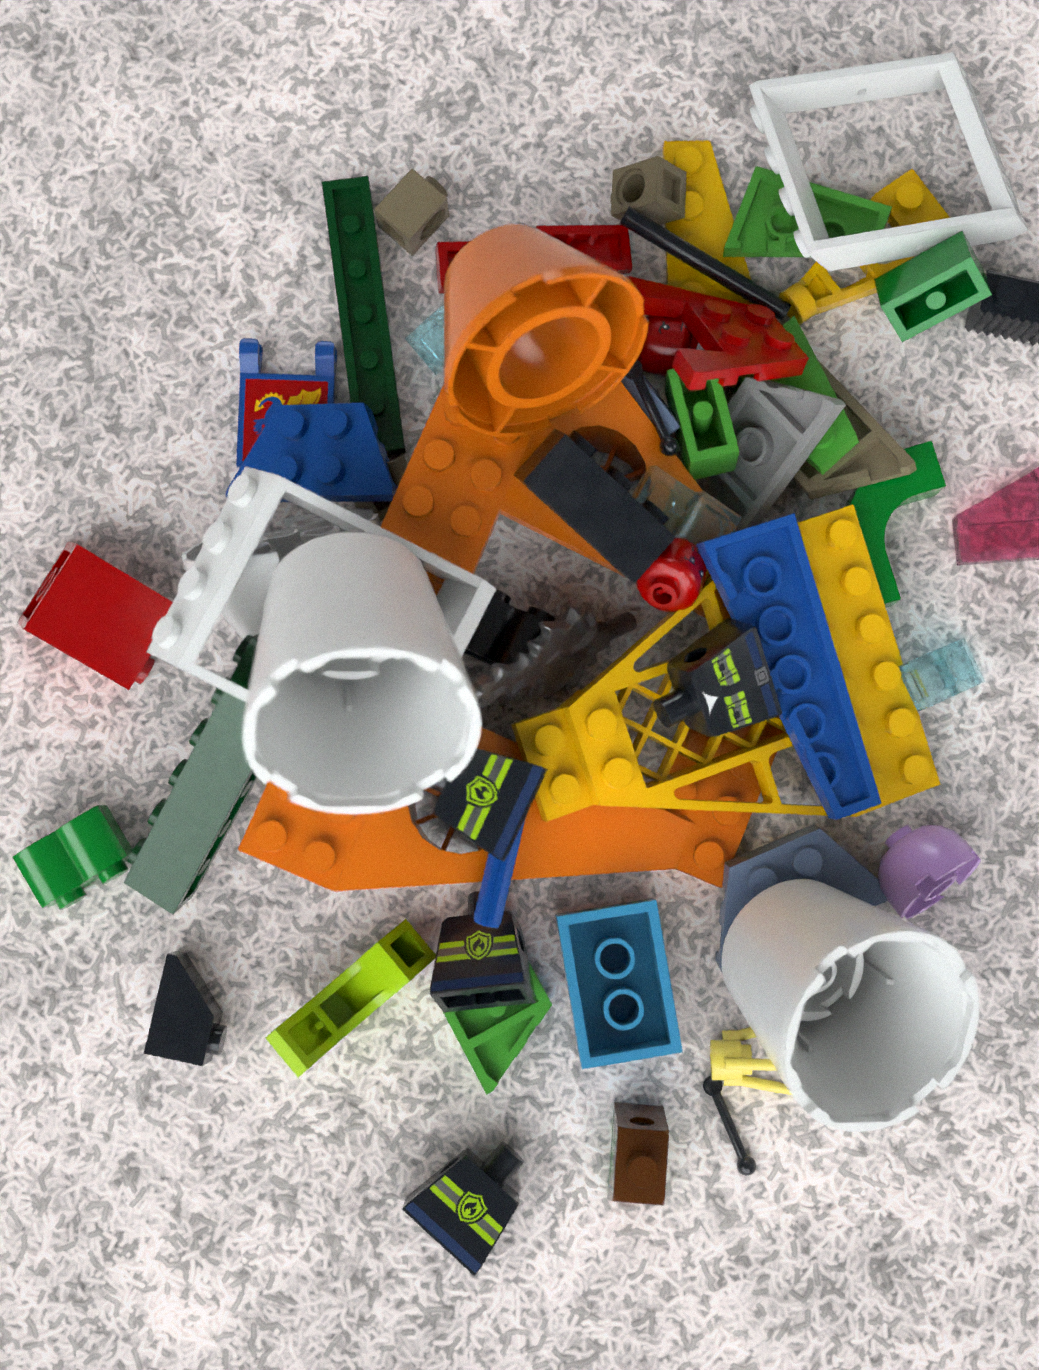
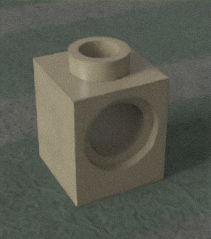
[610,156,687,225]
[374,168,449,256]

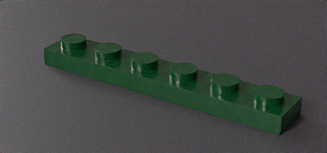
[322,176,406,455]

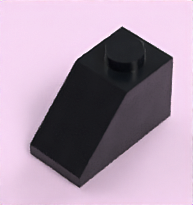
[143,951,227,1066]

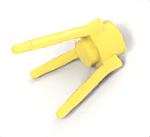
[710,1027,792,1095]

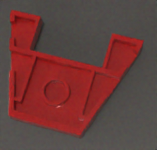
[626,276,808,390]

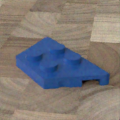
[225,402,398,502]

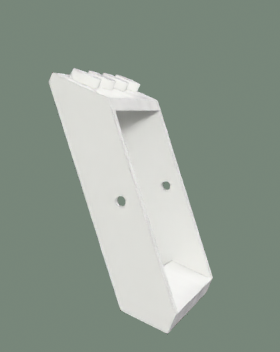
[749,52,1028,271]
[147,466,496,703]

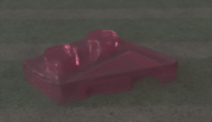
[952,467,1039,566]

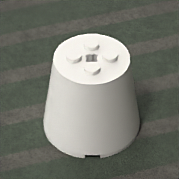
[243,532,481,814]
[721,879,979,1132]

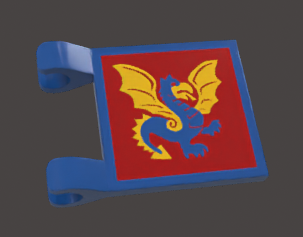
[236,338,338,468]

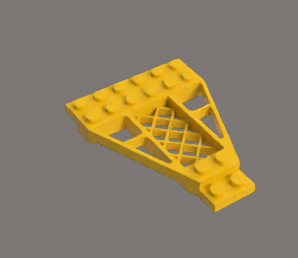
[511,504,941,822]

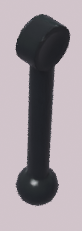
[626,360,679,456]
[703,1076,756,1176]

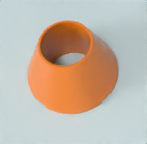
[444,224,648,437]

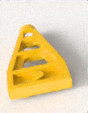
[779,168,950,325]

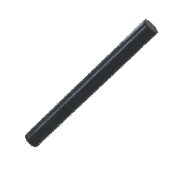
[619,206,791,321]

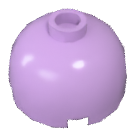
[878,825,981,919]

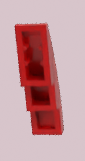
[435,225,633,294]

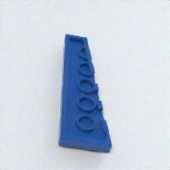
[697,513,882,820]

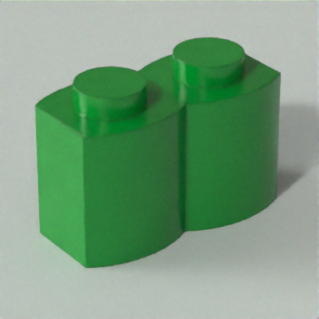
[12,805,133,910]

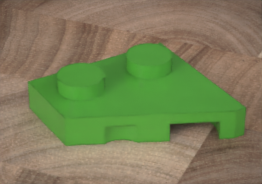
[443,960,552,1095]

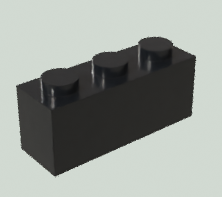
[514,429,676,584]

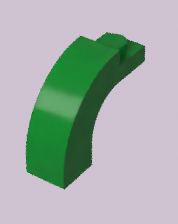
[844,441,946,608]

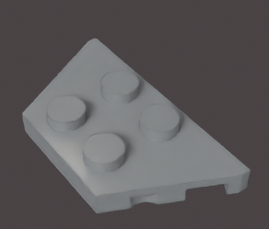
[707,377,846,532]

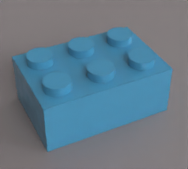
[555,898,683,1069]

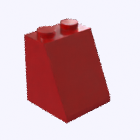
[17,542,173,690]

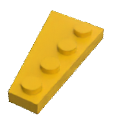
[662,140,752,305]

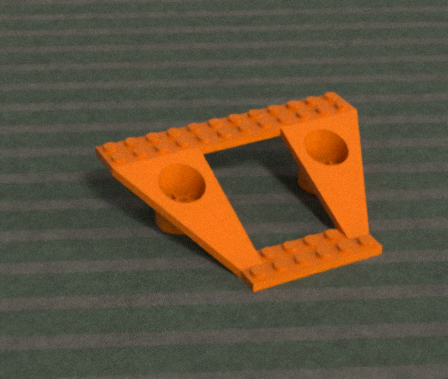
[238,382,784,892]

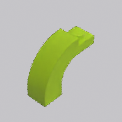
[265,919,436,1077]

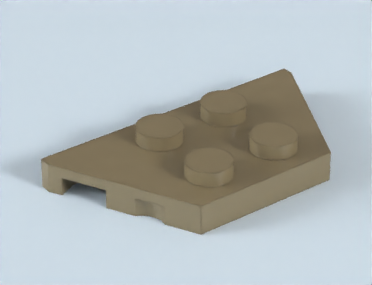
[792,359,917,500]

